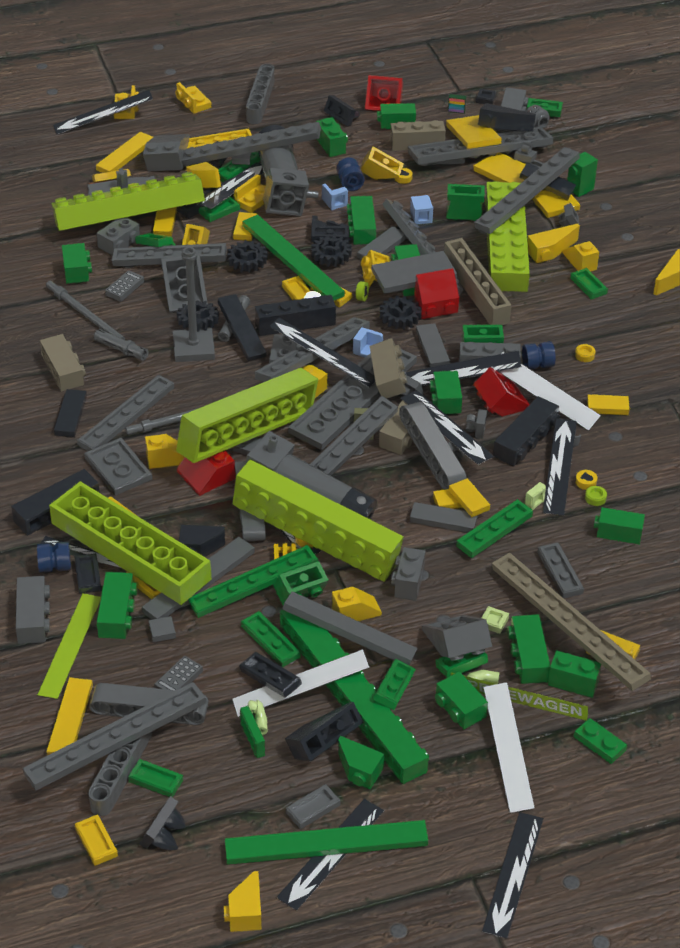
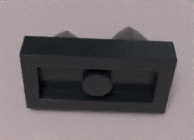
[324,95,360,126]
[139,796,186,850]

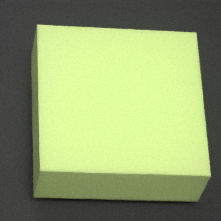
[525,482,546,510]
[482,606,509,634]

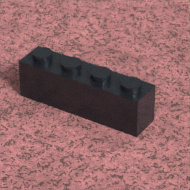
[255,295,336,336]
[493,396,560,466]
[11,469,100,536]

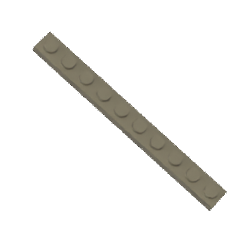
[492,553,651,691]

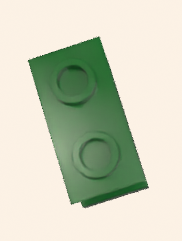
[446,184,485,221]

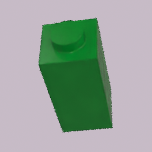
[377,103,416,129]
[594,507,645,545]

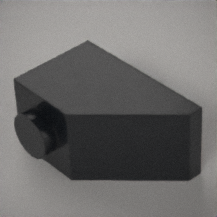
[179,525,225,557]

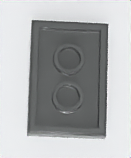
[84,438,152,495]

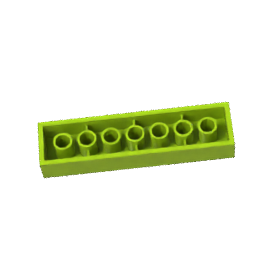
[51,172,205,231]
[485,181,530,292]
[176,368,319,463]
[233,460,404,582]
[49,481,212,605]

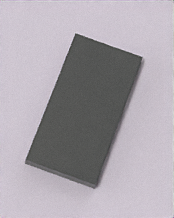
[372,251,457,293]

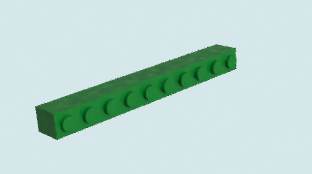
[280,610,429,784]

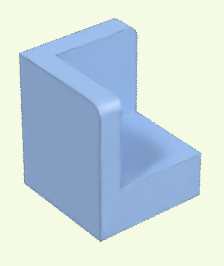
[322,184,348,210]
[410,195,433,224]
[353,327,383,358]

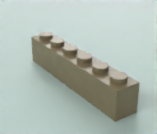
[444,238,511,325]

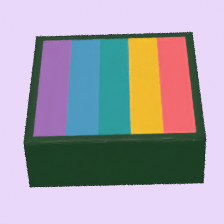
[448,94,467,114]

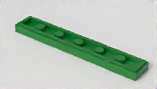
[188,545,318,618]

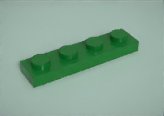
[456,499,533,558]

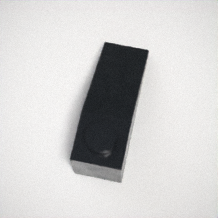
[478,103,536,132]
[285,702,363,761]

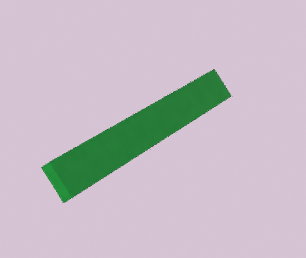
[242,214,345,301]
[225,820,429,865]

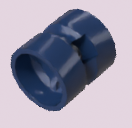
[336,157,365,191]
[522,341,556,369]
[37,542,71,573]

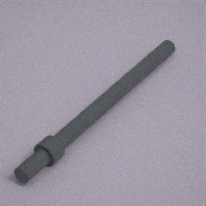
[46,281,125,340]
[125,408,199,435]

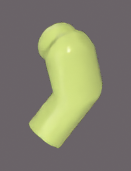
[467,670,500,684]
[247,700,268,735]

